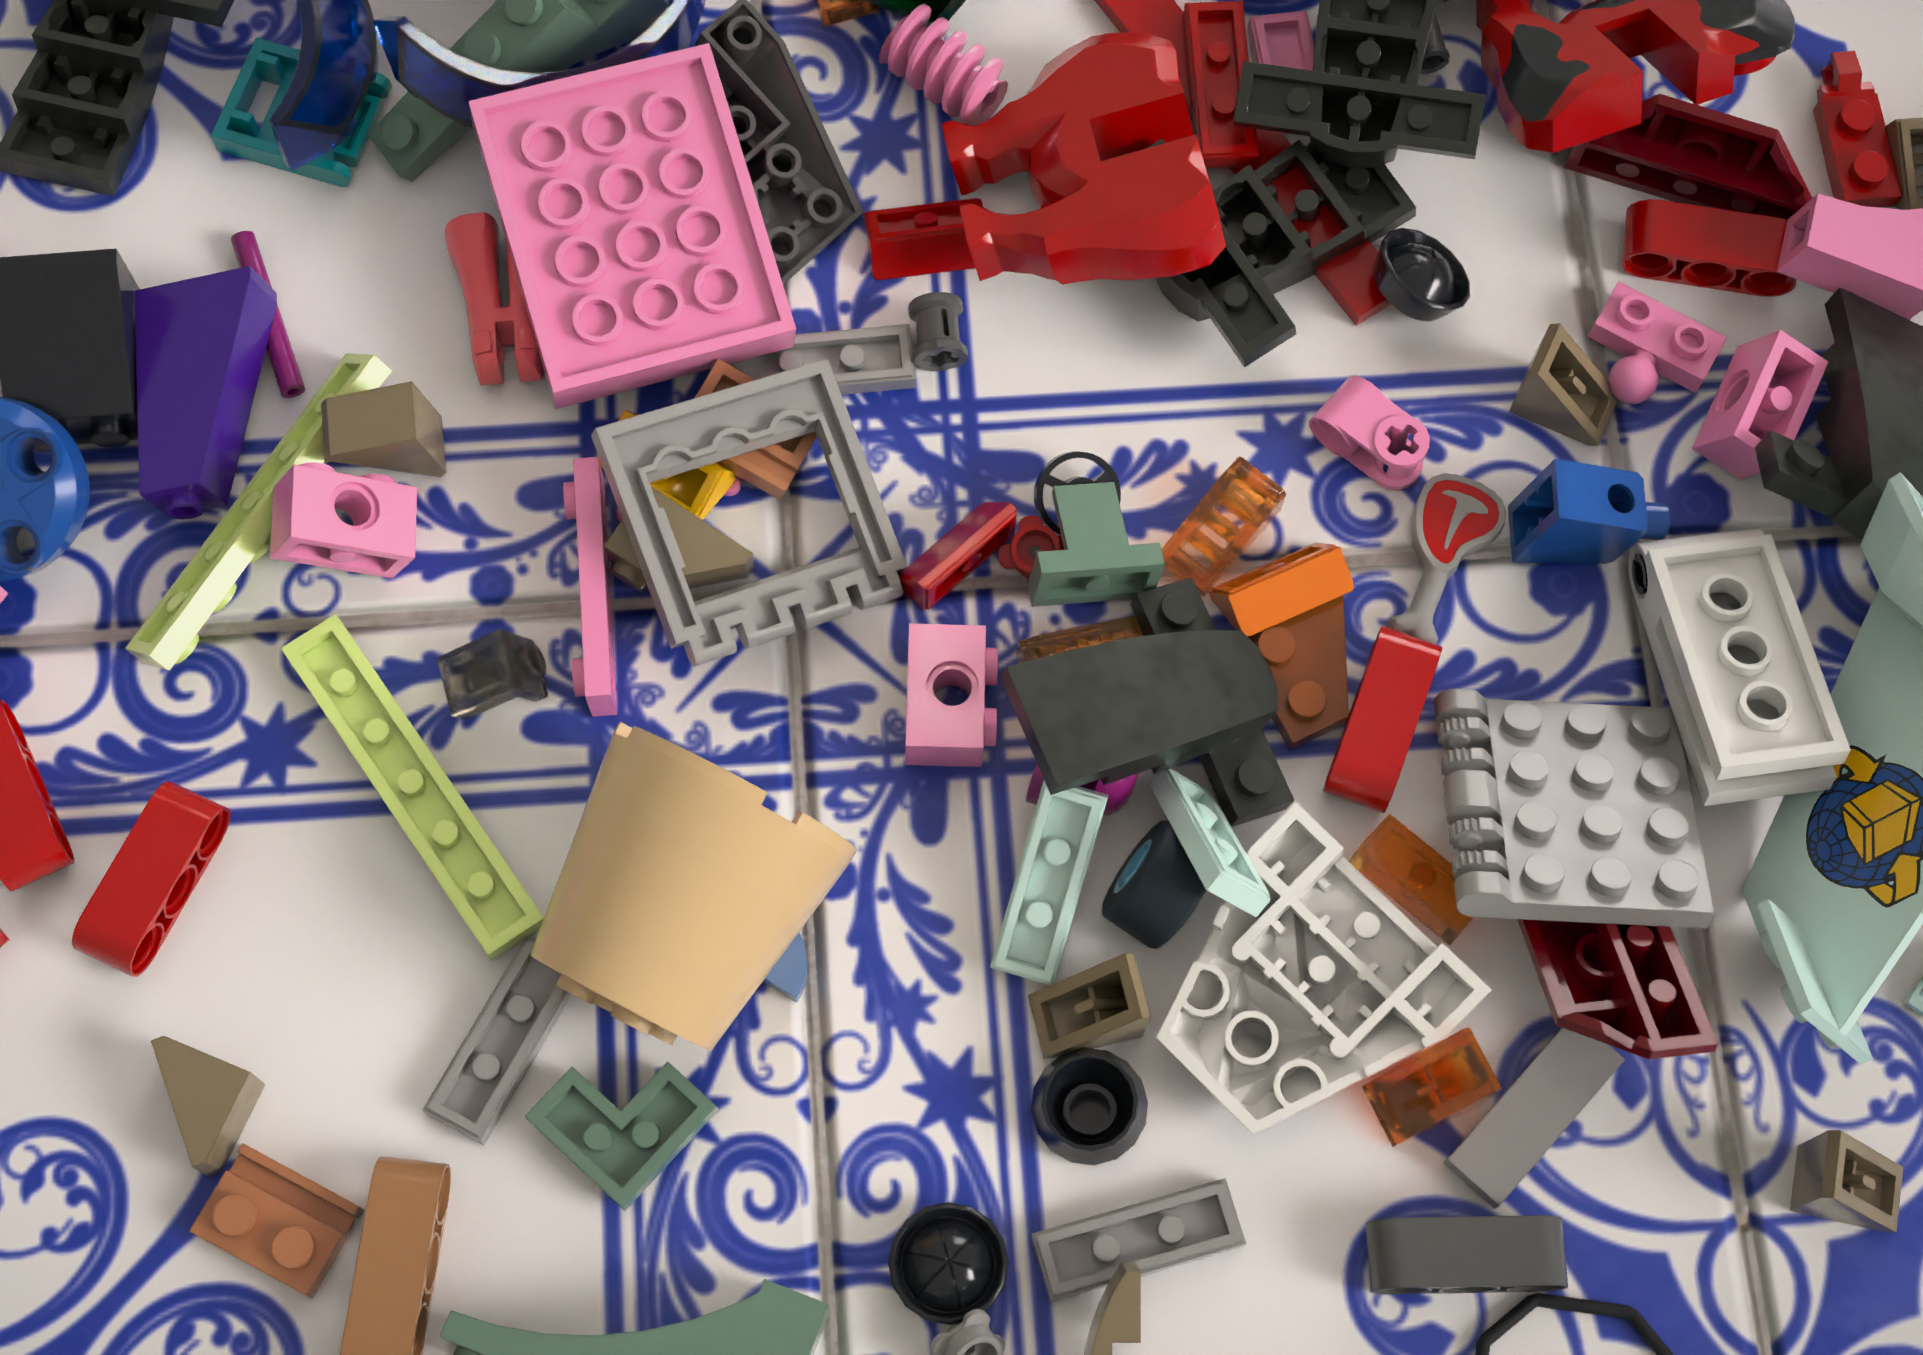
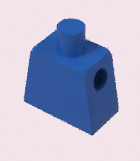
[1508,459,1670,564]

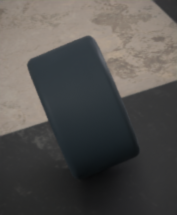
[1102,820,1206,949]

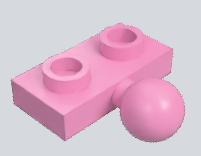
[1587,282,1727,404]

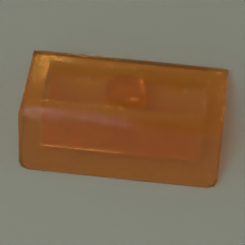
[1349,814,1474,945]

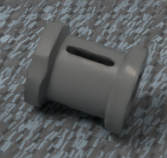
[908,292,968,371]

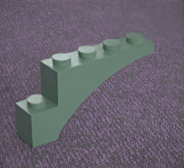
[367,0,671,182]
[439,1279,831,1355]

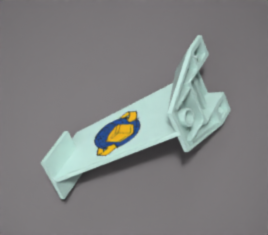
[1742,472,1923,1065]

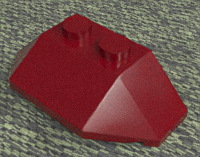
[1563,94,1812,220]
[1517,919,1718,1059]

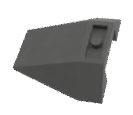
[694,0,864,285]

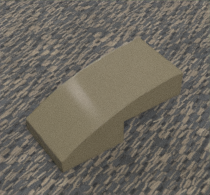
[1084,1263,1141,1355]

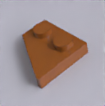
[1247,595,1349,750]

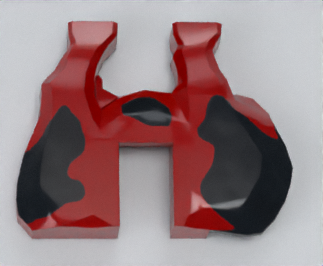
[1476,0,1795,153]

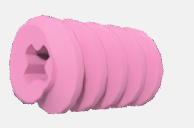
[879,3,1008,126]

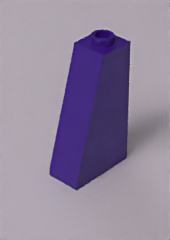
[134,266,277,519]

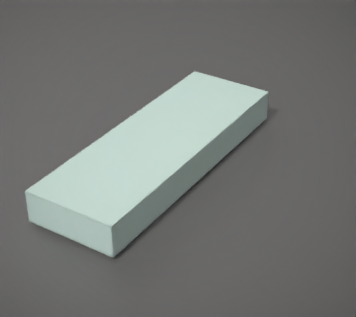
[1148,768,1271,917]
[990,781,1109,985]

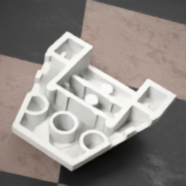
[1156,802,1492,1135]

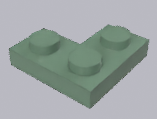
[525,1061,718,1211]

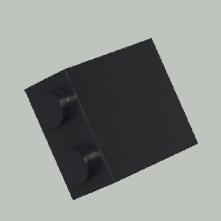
[0,248,140,453]

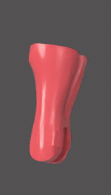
[444,212,545,386]

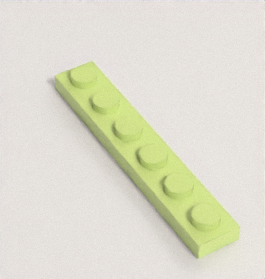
[125,353,391,671]
[281,614,544,961]

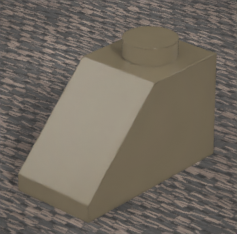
[604,487,755,592]

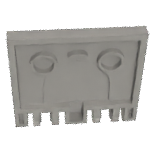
[1434,689,1715,929]

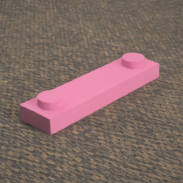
[563,457,618,717]

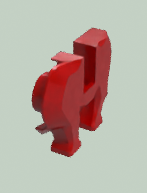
[942,32,1226,285]

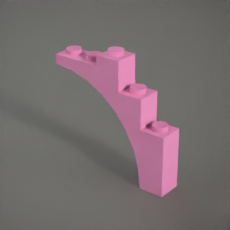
[1777,194,1923,320]

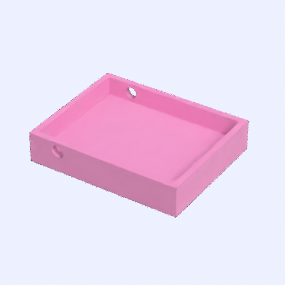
[469,43,796,409]

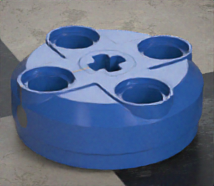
[0,397,90,582]

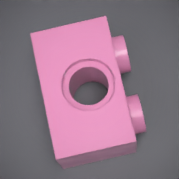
[1692,330,1828,479]
[270,462,417,579]
[905,623,998,767]

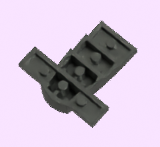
[0,0,234,196]
[1233,0,1486,168]
[1146,139,1416,368]
[1755,287,1923,539]
[1000,577,1294,827]

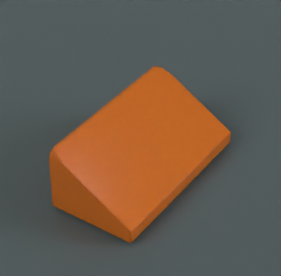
[1209,542,1354,636]

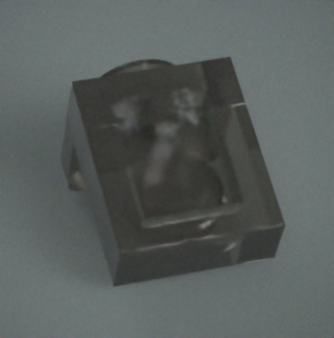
[437,629,548,720]

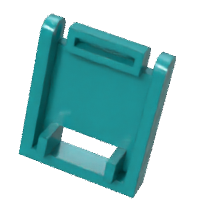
[211,37,392,187]

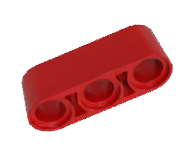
[1621,199,1797,297]
[1323,625,1442,814]
[0,699,75,892]
[72,781,231,977]

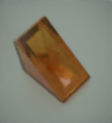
[1362,1027,1502,1147]

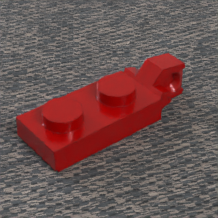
[1813,51,1902,208]

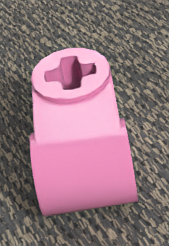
[1309,375,1430,491]

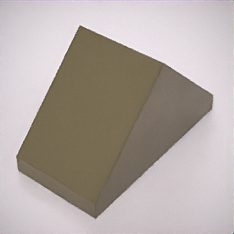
[1509,323,1618,446]
[321,381,446,477]
[1028,953,1151,1059]
[151,1036,265,1177]
[1790,1130,1903,1233]

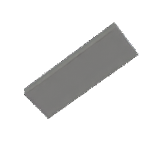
[730,324,916,395]
[422,936,572,1146]
[1444,1027,1625,1209]
[1030,1178,1246,1303]

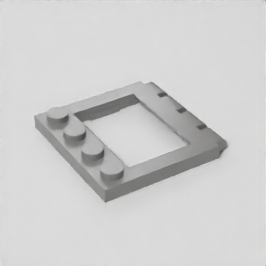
[591,358,907,667]

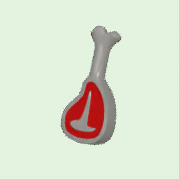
[1386,473,1506,644]

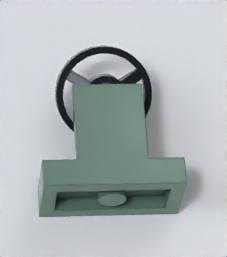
[1027,451,1165,607]

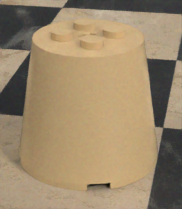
[530,722,857,1051]

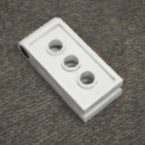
[1628,528,1851,806]

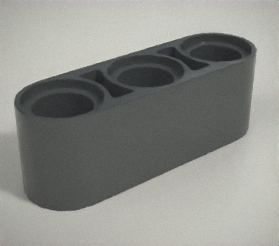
[1366,1215,1568,1295]

